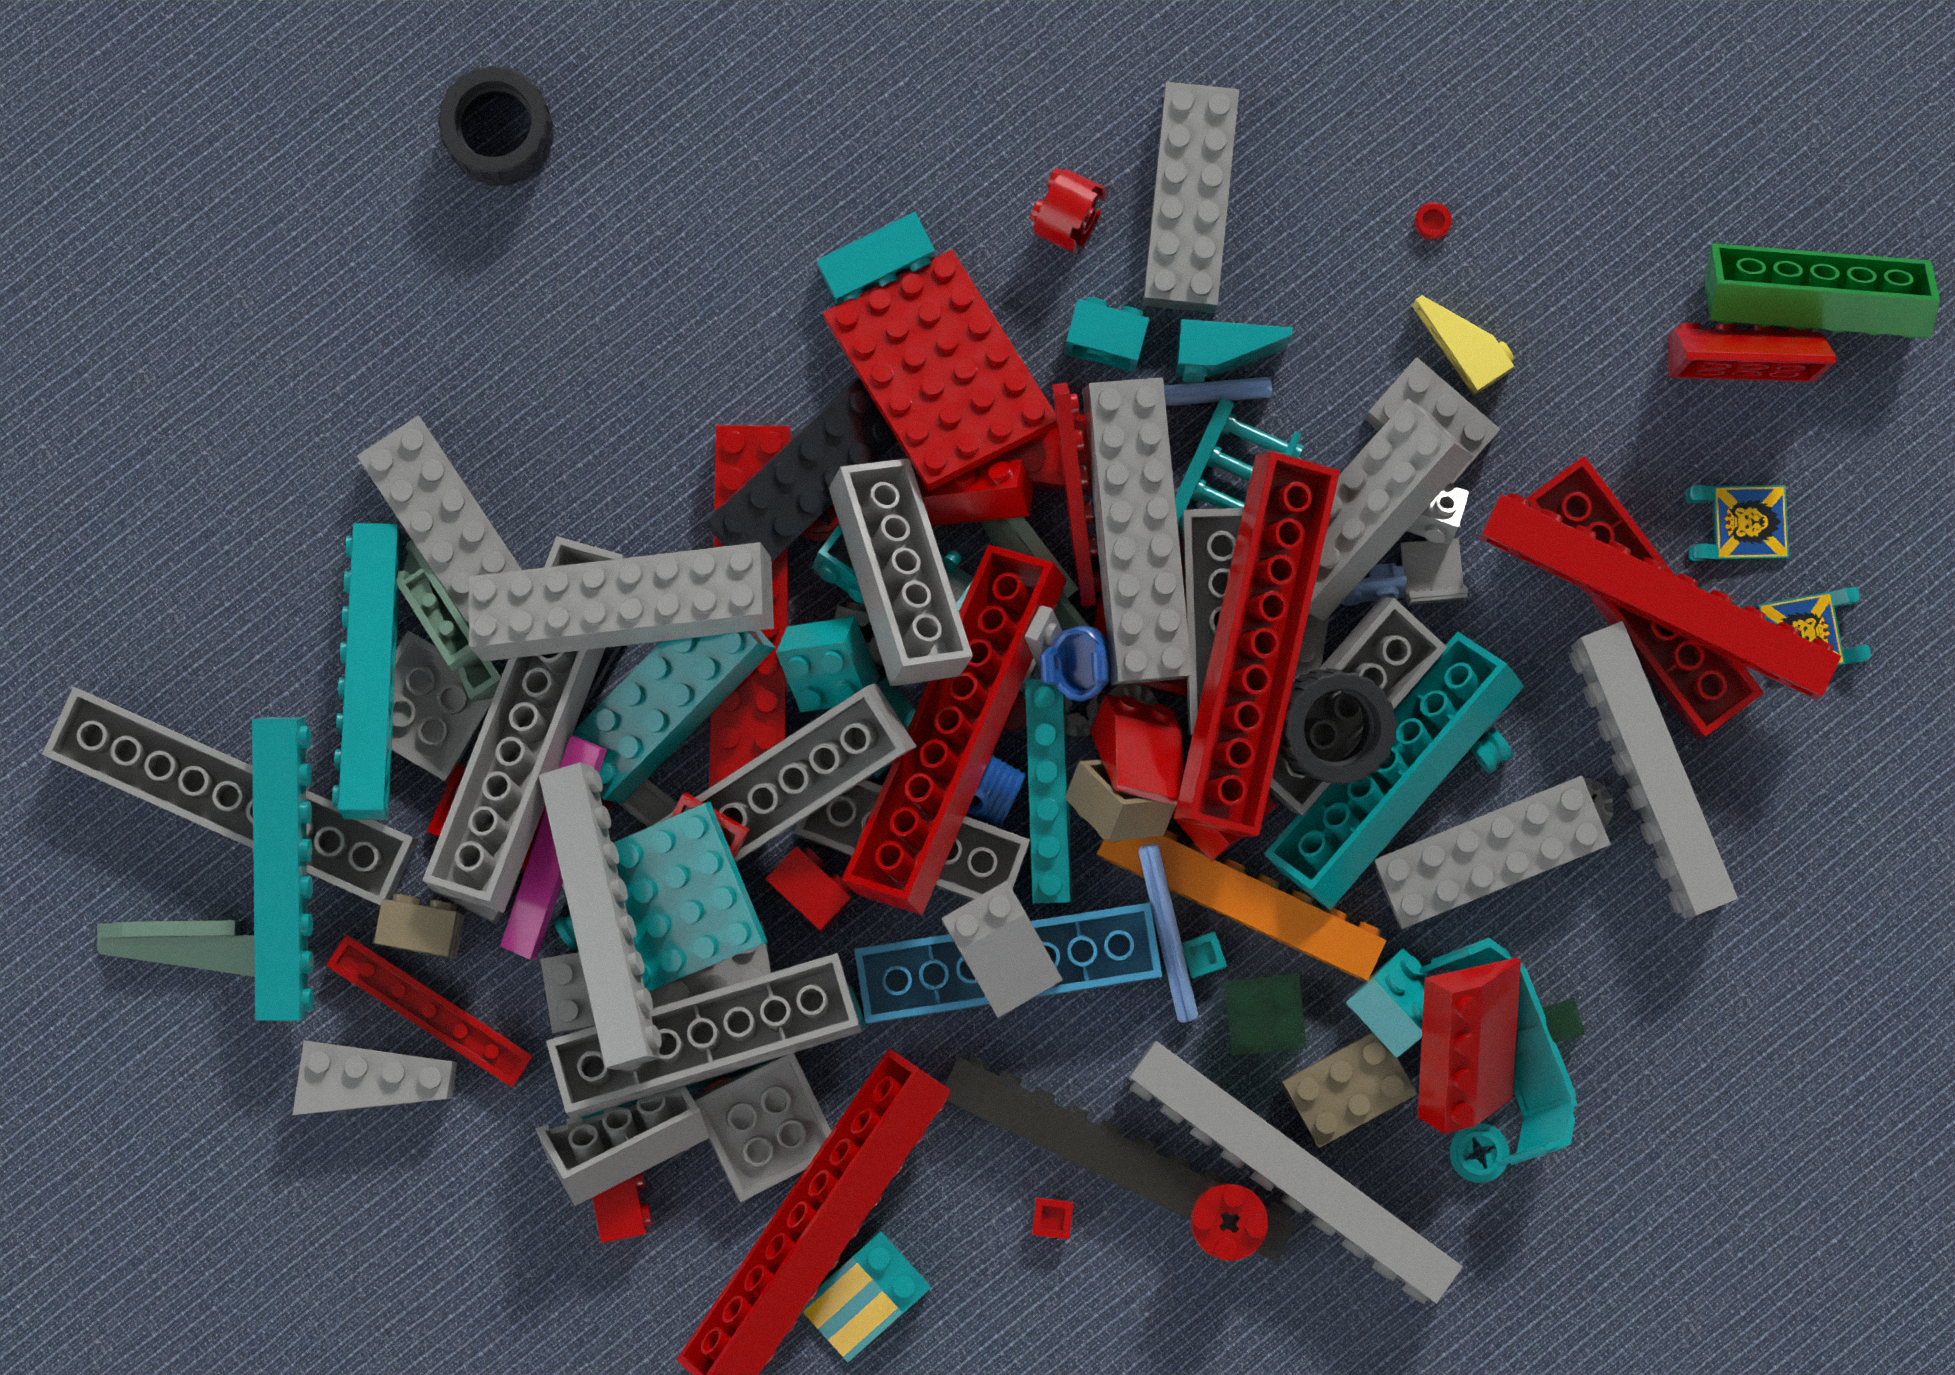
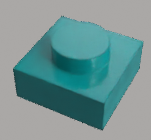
[1182,931,1227,979]

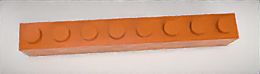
[1096,830,1386,982]

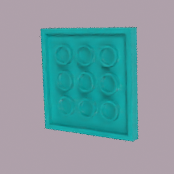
[614,802,767,992]

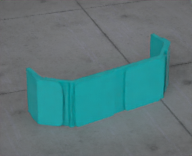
[1420,938,1578,1167]

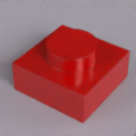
[1032,1197,1074,1239]

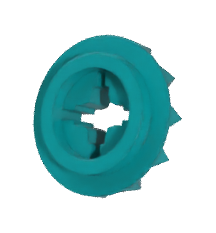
[1449,1123,1509,1183]

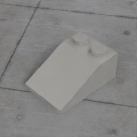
[941,881,1063,1018]

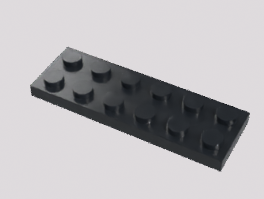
[703,378,898,562]

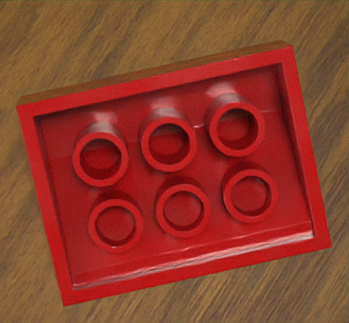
[1668,323,1836,382]
[1418,958,1521,1134]

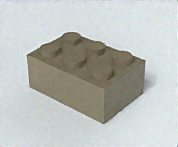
[1279,1032,1417,1148]

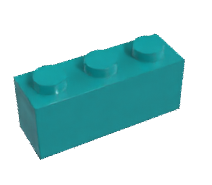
[817,212,935,305]

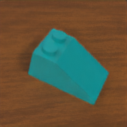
[1175,319,1293,383]

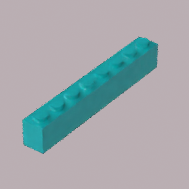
[332,523,402,820]
[252,717,314,1021]

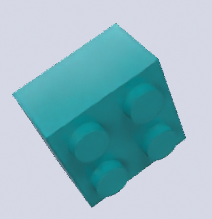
[1064,297,1149,373]
[776,616,879,712]
[1346,948,1430,1058]

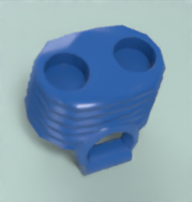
[1039,626,1111,701]
[966,755,1025,827]

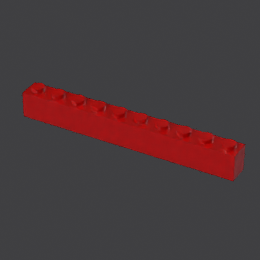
[1478,493,1841,700]

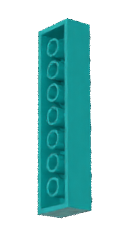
[1264,631,1524,910]

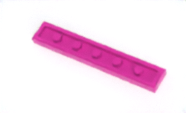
[500,736,607,960]

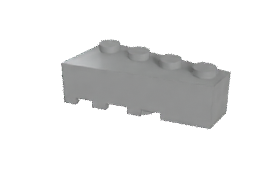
[292,1040,458,1115]
[535,1086,710,1206]

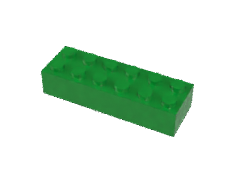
[1704,243,1940,338]

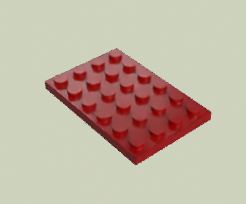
[823,249,1057,491]

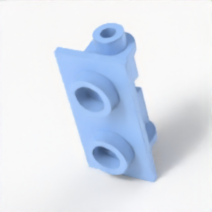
[1341,563,1407,606]

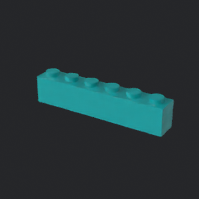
[1025,679,1073,903]

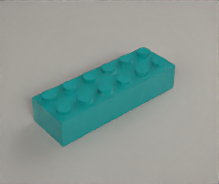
[572,630,775,803]

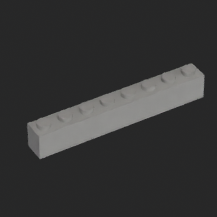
[539,762,662,1070]

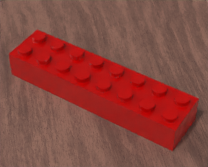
[1526,456,1764,741]

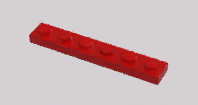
[1052,383,1102,607]
[326,934,534,1088]

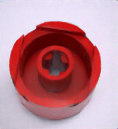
[1030,168,1107,254]
[1190,1184,1268,1261]

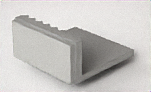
[1400,538,1468,605]

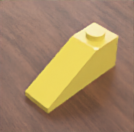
[1412,295,1514,396]

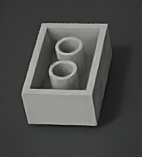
[1364,357,1500,486]

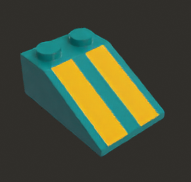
[802,1231,931,1362]

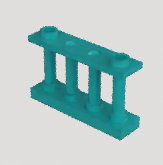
[1175,397,1304,535]

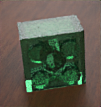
[1222,974,1307,1057]

